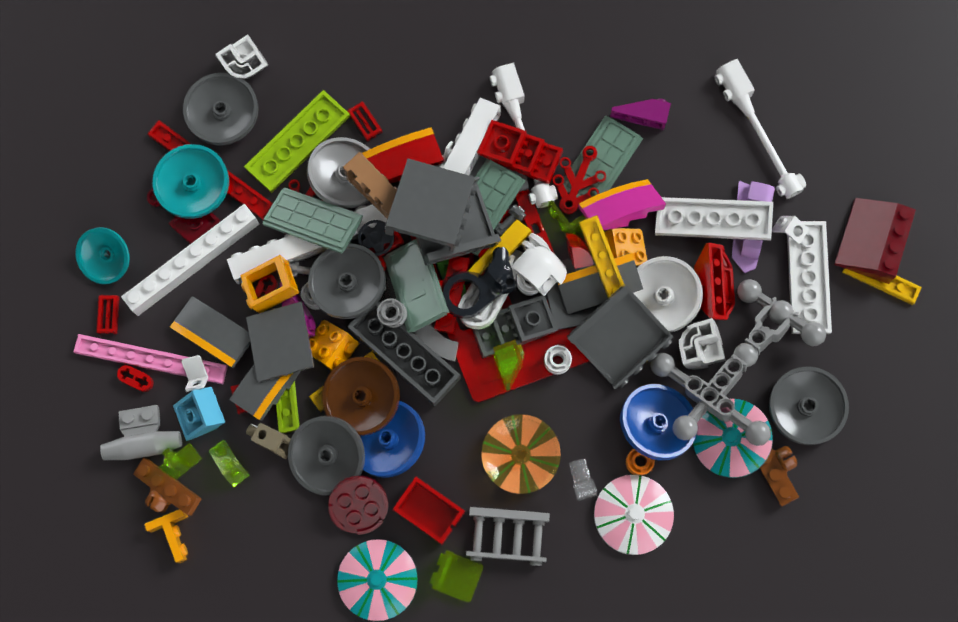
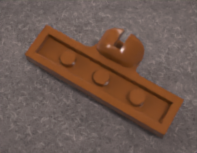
[760,446,799,507]
[133,457,202,516]

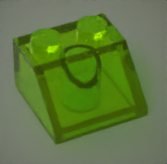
[493,340,524,391]

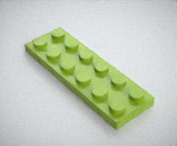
[244,90,350,193]

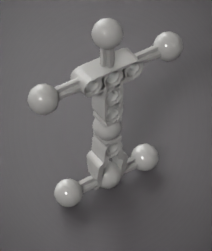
[650,279,826,446]

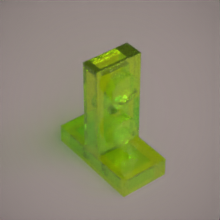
[159,443,203,480]

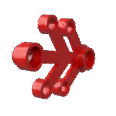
[553,146,606,214]

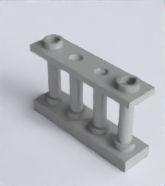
[466,507,550,566]

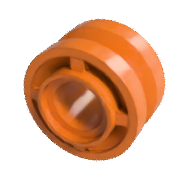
[626,449,655,476]

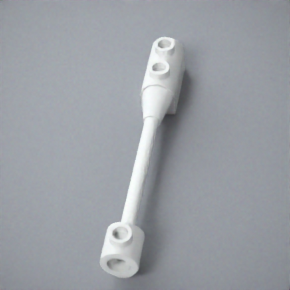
[714,59,806,199]
[490,63,558,208]

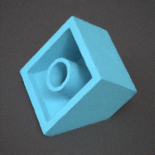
[173,387,225,441]

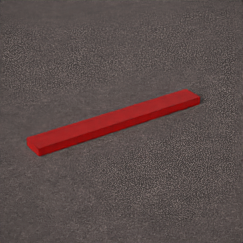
[147,120,273,221]

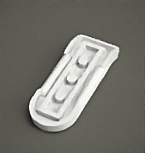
[458,250,524,329]

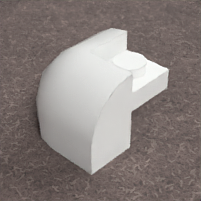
[215,35,268,79]
[511,246,567,296]
[679,318,726,370]

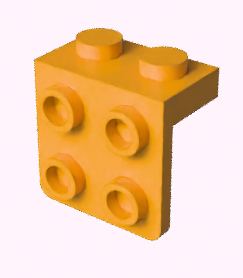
[604,228,648,266]
[309,320,360,371]

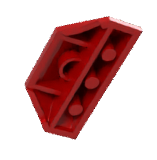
[694,243,735,321]

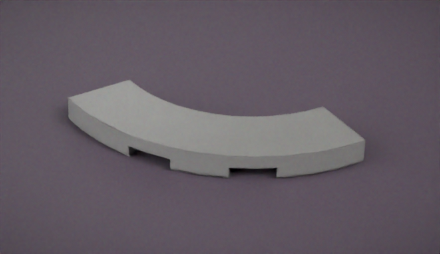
[414,323,459,362]

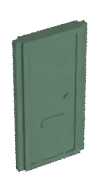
[561,115,643,197]
[473,159,526,256]
[262,187,363,254]
[384,239,449,333]

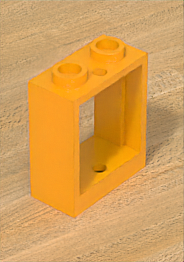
[240,255,299,314]

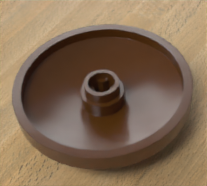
[322,357,400,436]

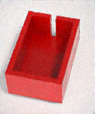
[393,477,465,545]

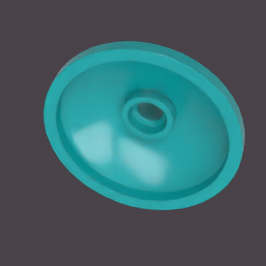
[76,227,130,284]

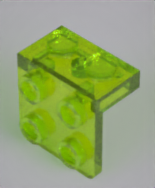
[430,550,483,602]

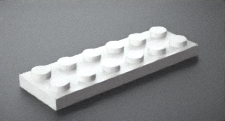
[655,197,773,240]
[787,221,832,334]

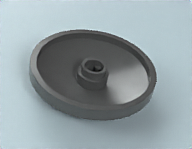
[183,73,259,145]
[308,243,386,319]
[769,367,849,445]
[288,416,365,495]

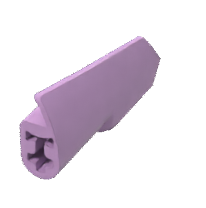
[732,181,775,274]

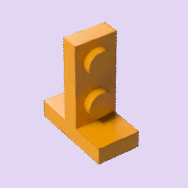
[144,509,188,563]

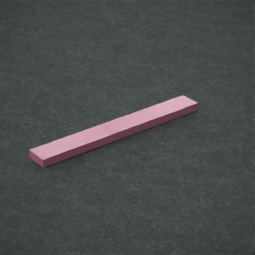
[73,334,228,385]

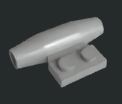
[100,405,182,460]

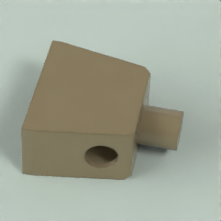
[246,423,291,459]

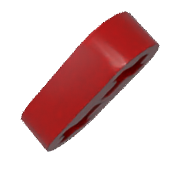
[255,274,278,299]
[117,365,154,392]

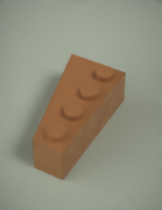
[343,152,397,219]

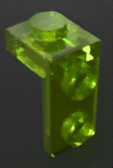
[548,200,586,234]
[209,440,250,487]

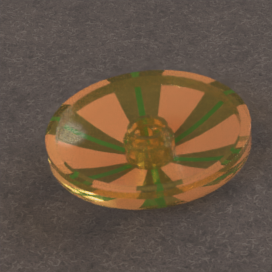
[482,415,561,494]

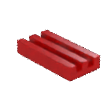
[347,101,383,142]
[96,295,119,334]

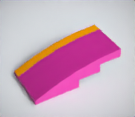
[578,179,666,230]

